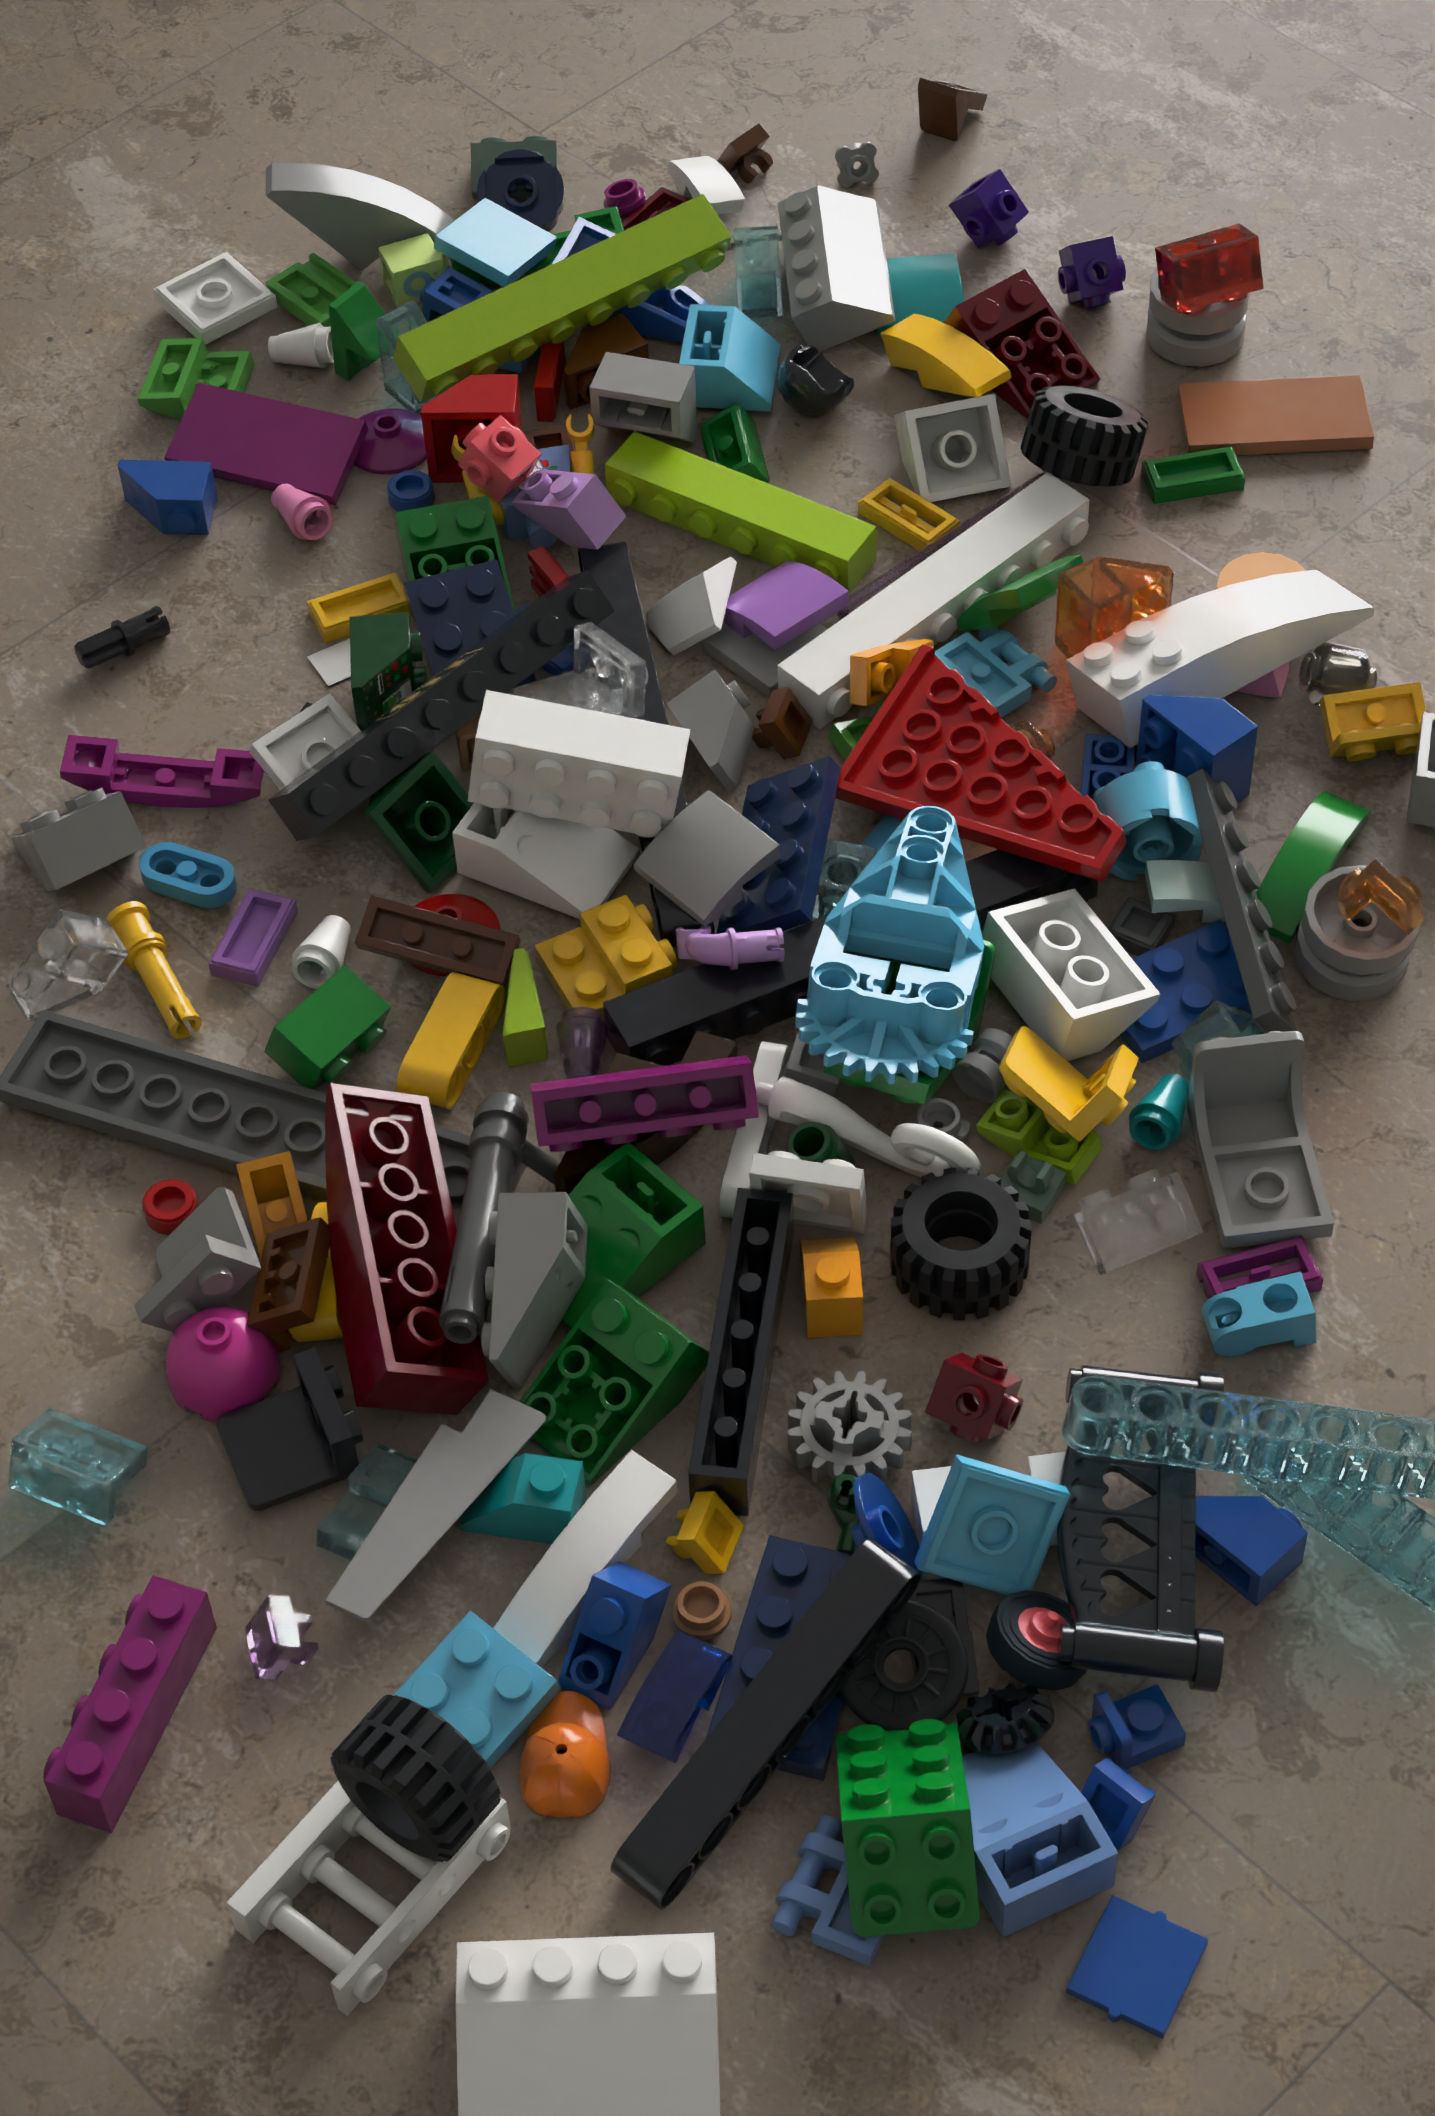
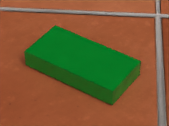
[1141,446,1245,504]

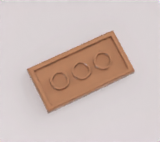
[1177,375,1374,456]

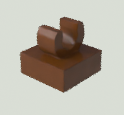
[717,123,773,184]
[752,687,813,759]

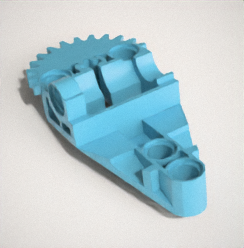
[795,806,984,1084]

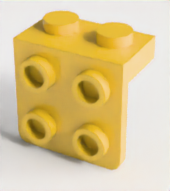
[999,1026,1139,1142]

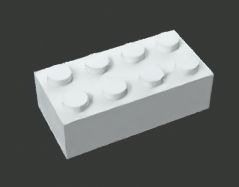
[467,690,691,838]

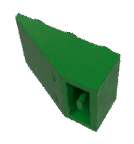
[395,495,516,615]
[561,1142,706,1330]
[519,1279,709,1484]

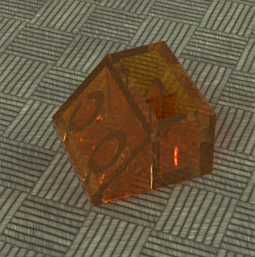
[1055,556,1174,659]

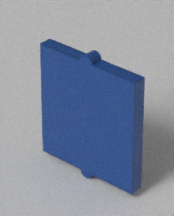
[1066,1895,1209,2039]

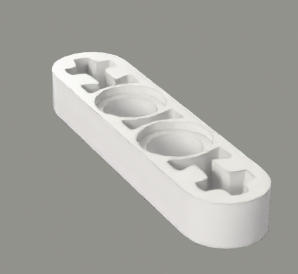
[719,1041,790,1218]

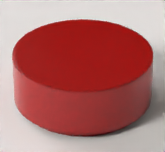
[142,1179,199,1235]

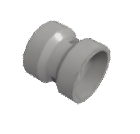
[952,1028,1013,1103]

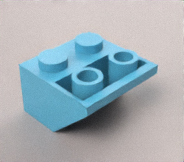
[679,304,781,411]

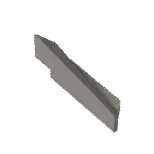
[325,1389,546,1621]

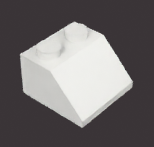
[894,394,1012,502]

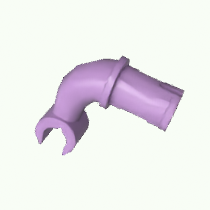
[676,925,785,970]

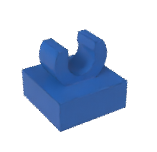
[1081,1758,1156,1850]

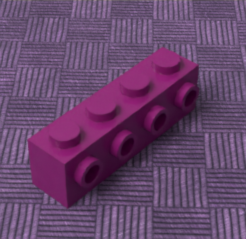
[530,1055,759,1152]
[43,1575,217,1833]

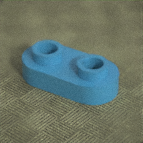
[139,842,237,908]

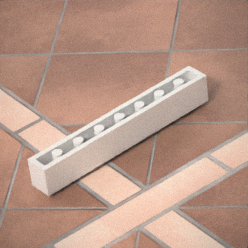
[777,472,1090,729]

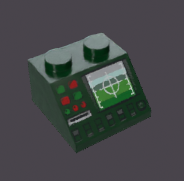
[349,612,427,730]

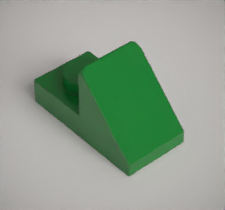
[328,281,400,381]

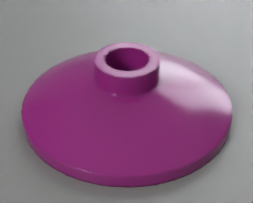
[354,408,427,474]

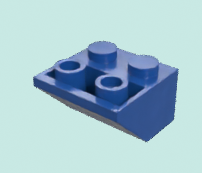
[1136,695,1258,803]

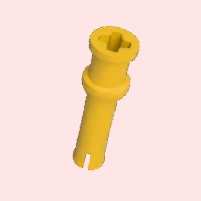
[105,901,202,1039]

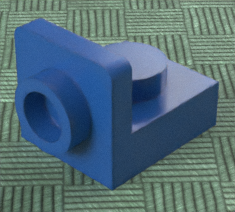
[420,266,493,323]
[1087,1684,1186,1769]

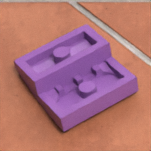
[723,561,849,651]

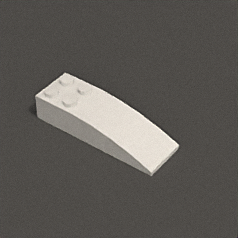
[1066,570,1375,748]

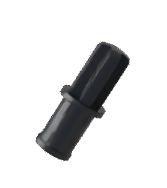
[74,606,170,669]

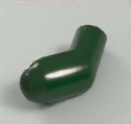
[827,1474,859,1554]

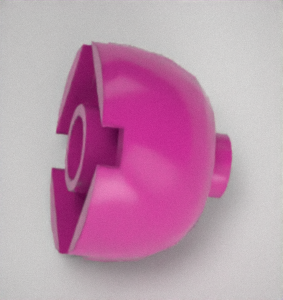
[166,1306,280,1422]

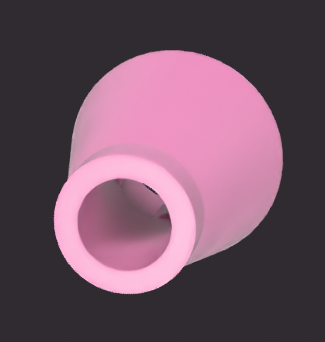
[271,483,333,540]

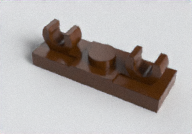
[355,895,521,989]

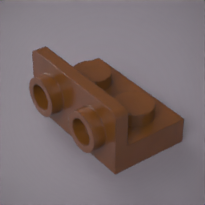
[246,1217,330,1353]

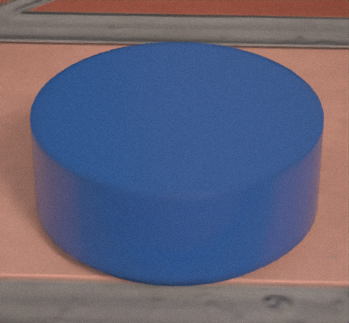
[387,470,435,512]

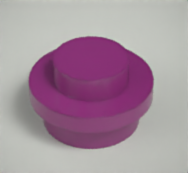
[603,179,646,218]

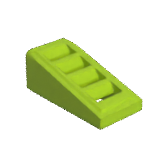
[502,948,549,1067]

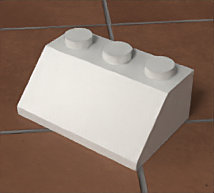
[982,888,1160,1061]

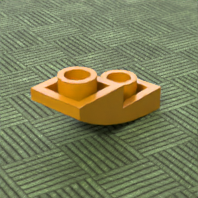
[850,639,934,706]

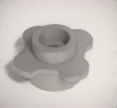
[835,142,879,188]
[906,1098,971,1139]

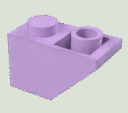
[512,469,626,550]

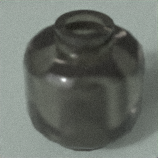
[1299,642,1377,706]

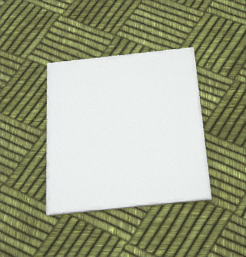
[307,638,351,686]

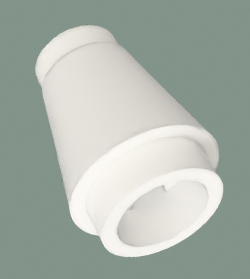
[268,323,334,368]
[292,915,351,989]

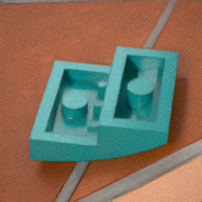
[876,253,964,335]

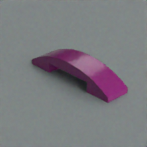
[60,735,265,808]

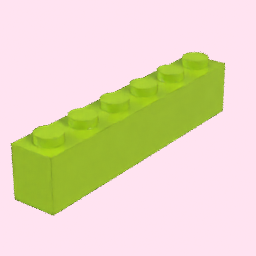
[605,431,877,594]

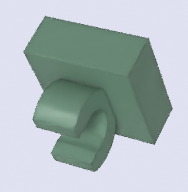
[1001,1151,1067,1224]

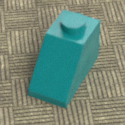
[460,1453,587,1544]

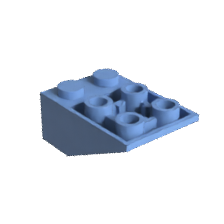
[962,1742,1118,1938]

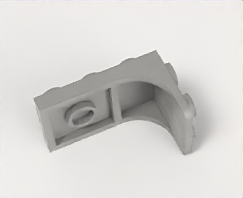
[1187,1031,1334,1249]

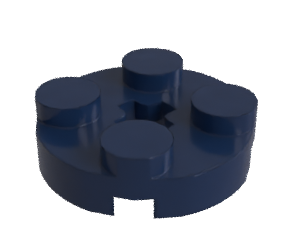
[477,149,565,232]

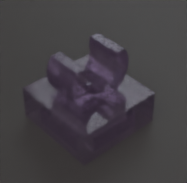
[245,1595,319,1680]

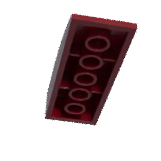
[325,1083,489,1415]

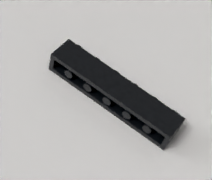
[688,1188,794,1516]

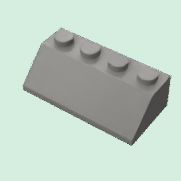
[777,186,896,352]

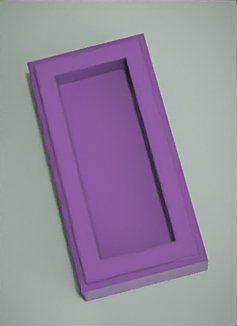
[208,888,298,987]

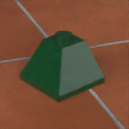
[365,751,474,893]

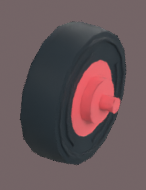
[986,1590,1087,1691]

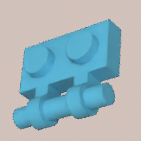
[935,627,1057,718]

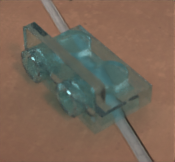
[8,1408,148,1525]

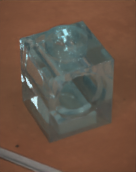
[812,838,877,918]

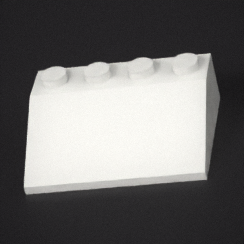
[456,1933,721,2116]

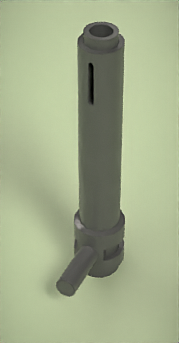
[439,1092,560,1344]

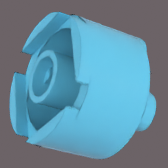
[1093,761,1203,882]

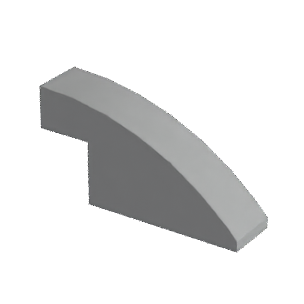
[266,162,454,271]

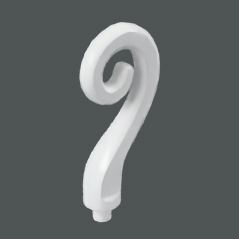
[755,1077,981,1177]

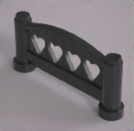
[1057,1365,1224,1692]

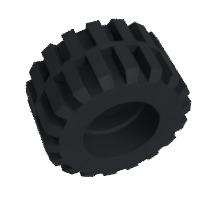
[1020,386,1148,487]
[890,1168,1031,1320]
[330,1695,501,1862]

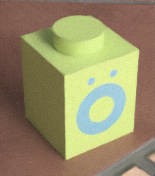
[378,233,450,308]

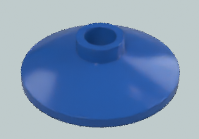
[852,1473,923,1577]

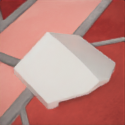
[647,556,737,656]

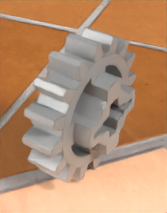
[787,1371,912,1483]

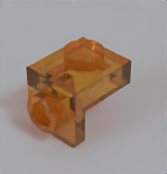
[1336,859,1424,935]

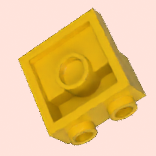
[534,895,678,1029]

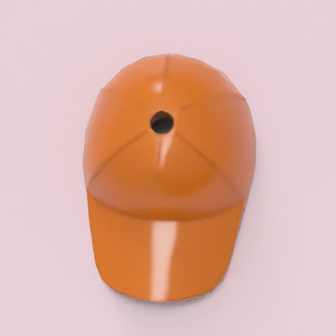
[519,1691,611,1818]

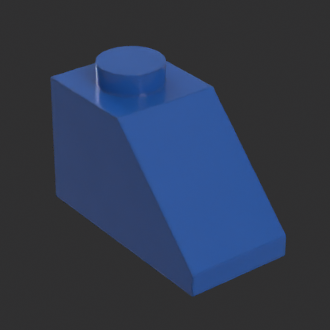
[118,460,218,535]
[1195,1496,1308,1606]

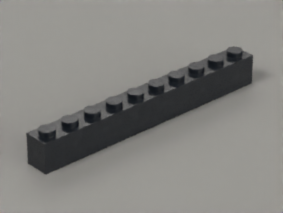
[603,849,1098,1066]

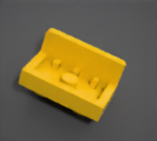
[1319,682,1426,762]

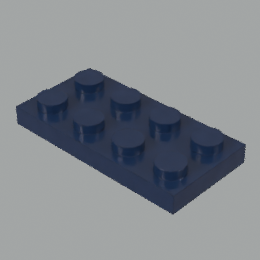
[716,756,841,934]
[705,1535,852,1781]

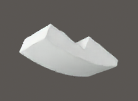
[667,156,745,214]

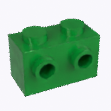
[264,965,391,1090]

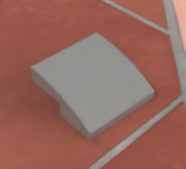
[634,790,780,927]

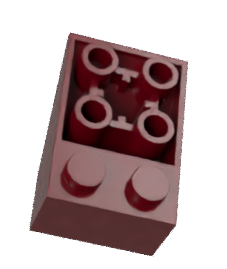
[944,269,1101,420]

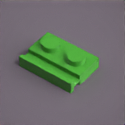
[265,252,357,327]

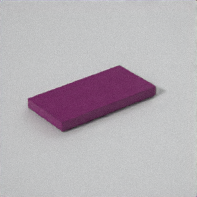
[164,382,369,505]

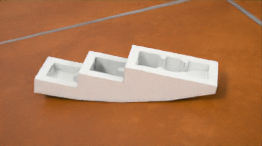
[493,1450,678,1668]

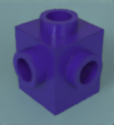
[949,169,1029,248]
[1058,236,1126,309]

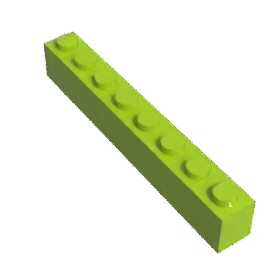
[392,194,732,403]

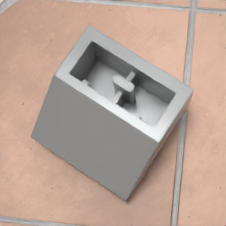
[589,352,698,443]
[11,788,147,891]

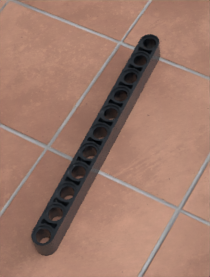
[578,542,715,948]

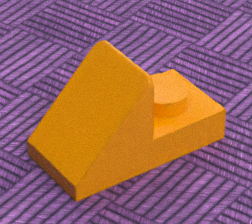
[236,1151,308,1262]

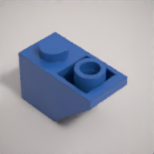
[558,1561,672,1709]

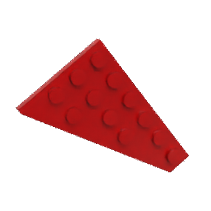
[835,644,1126,882]

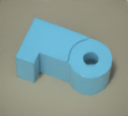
[1201,1271,1317,1357]

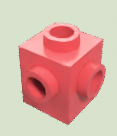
[458,415,542,503]

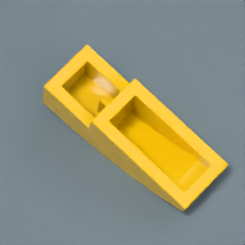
[881,313,1012,398]

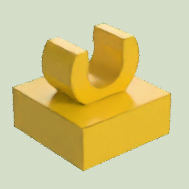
[666,1491,744,1574]

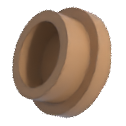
[672,1581,731,1640]

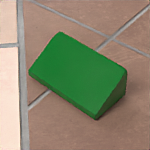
[700,402,770,483]

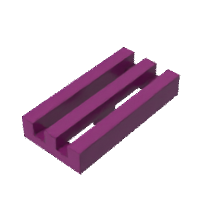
[1196,1236,1323,1299]

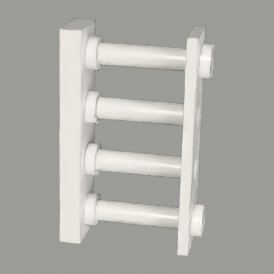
[226,1781,511,2016]

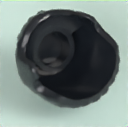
[777,345,854,416]

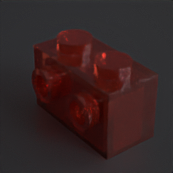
[1155,223,1264,314]

